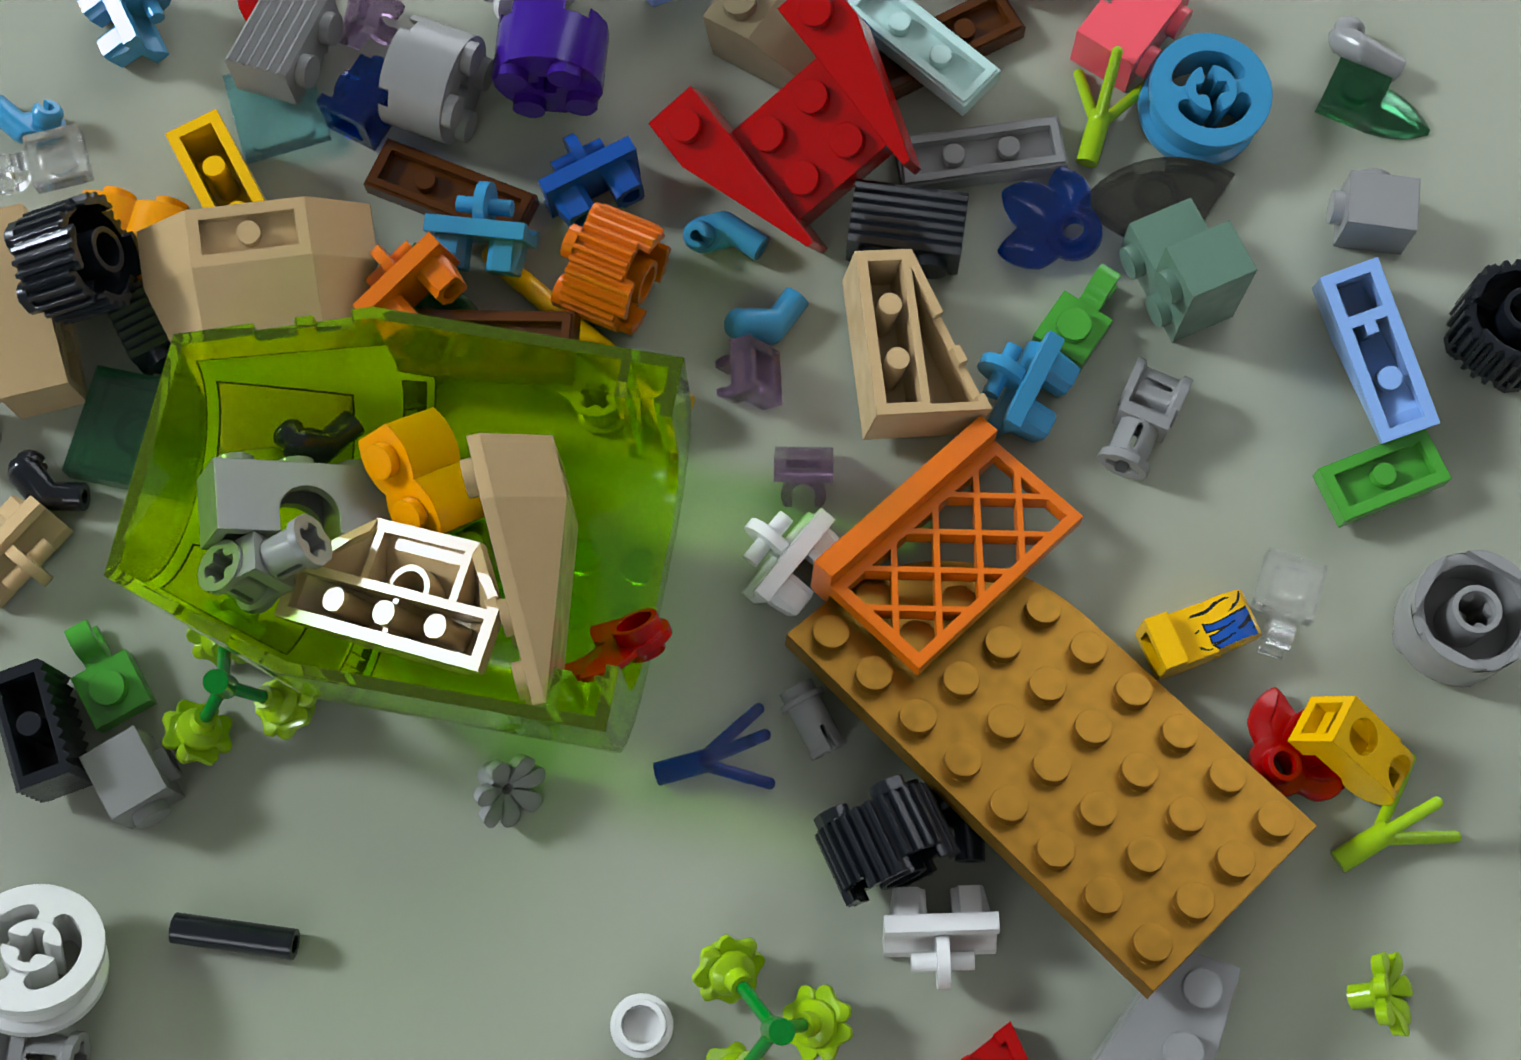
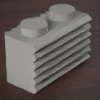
[225,0,343,105]

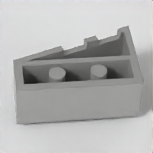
[1089,952,1241,1060]

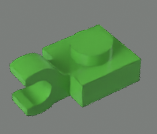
[1032,263,1121,373]
[64,619,157,733]

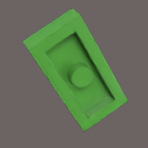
[1312,429,1452,528]

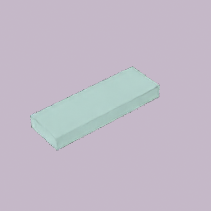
[848,0,1001,116]

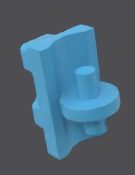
[77,0,171,68]
[423,181,540,277]
[977,330,1081,443]

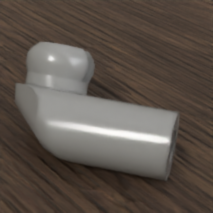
[1328,16,1406,83]

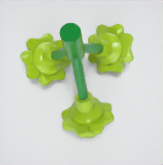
[162,601,317,766]
[692,934,853,1060]

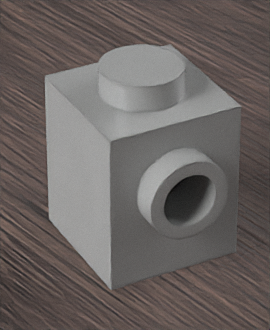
[1326,168,1421,255]
[79,725,185,829]

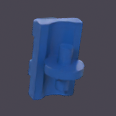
[538,133,645,227]

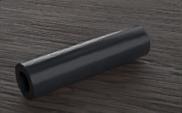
[169,912,300,960]

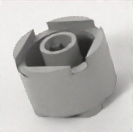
[378,15,494,145]
[1392,550,1521,687]

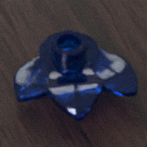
[997,166,1103,270]

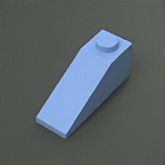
[1312,257,1440,444]

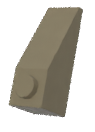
[702,0,816,89]

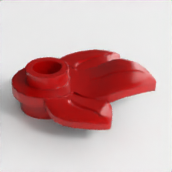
[563,608,672,683]
[1246,687,1345,802]

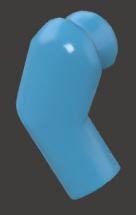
[0,95,66,144]
[683,211,770,261]
[724,287,808,345]

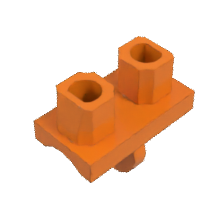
[352,232,467,344]

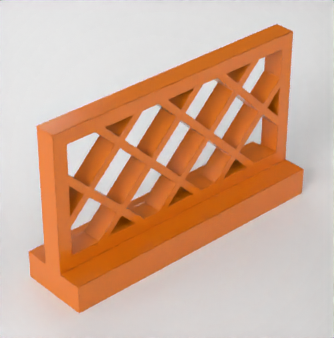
[810,415,1083,676]

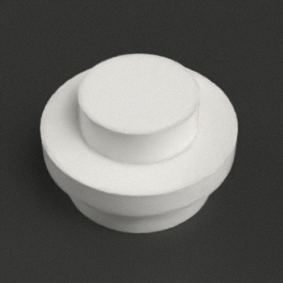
[610,993,674,1058]

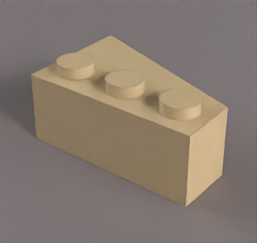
[0,203,88,419]
[842,249,992,440]

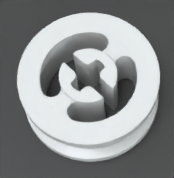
[0,884,110,1037]

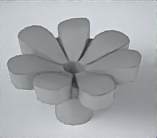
[474,754,546,828]

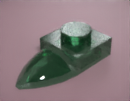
[1315,57,1430,140]

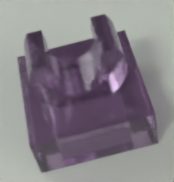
[339,0,405,50]
[715,334,782,410]
[774,446,834,507]

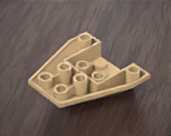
[136,196,378,453]
[460,433,579,723]

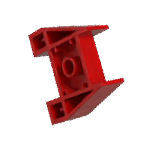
[648,0,921,254]

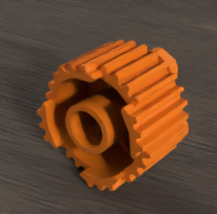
[551,202,671,335]

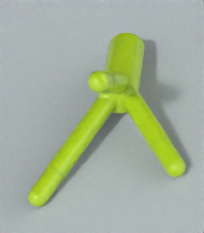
[1073,46,1146,168]
[1330,753,1462,873]

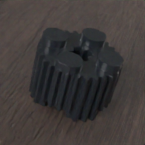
[4,192,142,324]
[1443,259,1521,393]
[813,774,961,907]

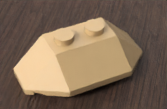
[274,518,502,675]

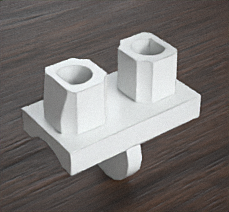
[741,508,839,617]
[883,885,1000,990]

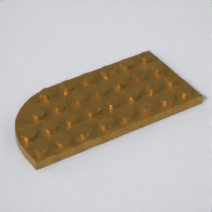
[785,560,1317,999]

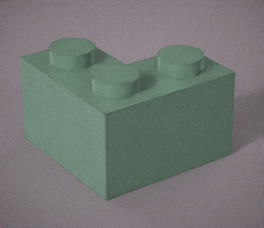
[1119,198,1258,343]

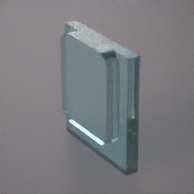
[222,74,332,164]

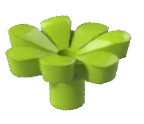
[1347,951,1413,1037]

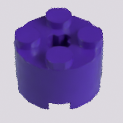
[491,0,610,118]

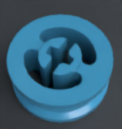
[1138,33,1273,168]

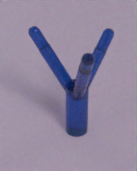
[653,703,775,789]

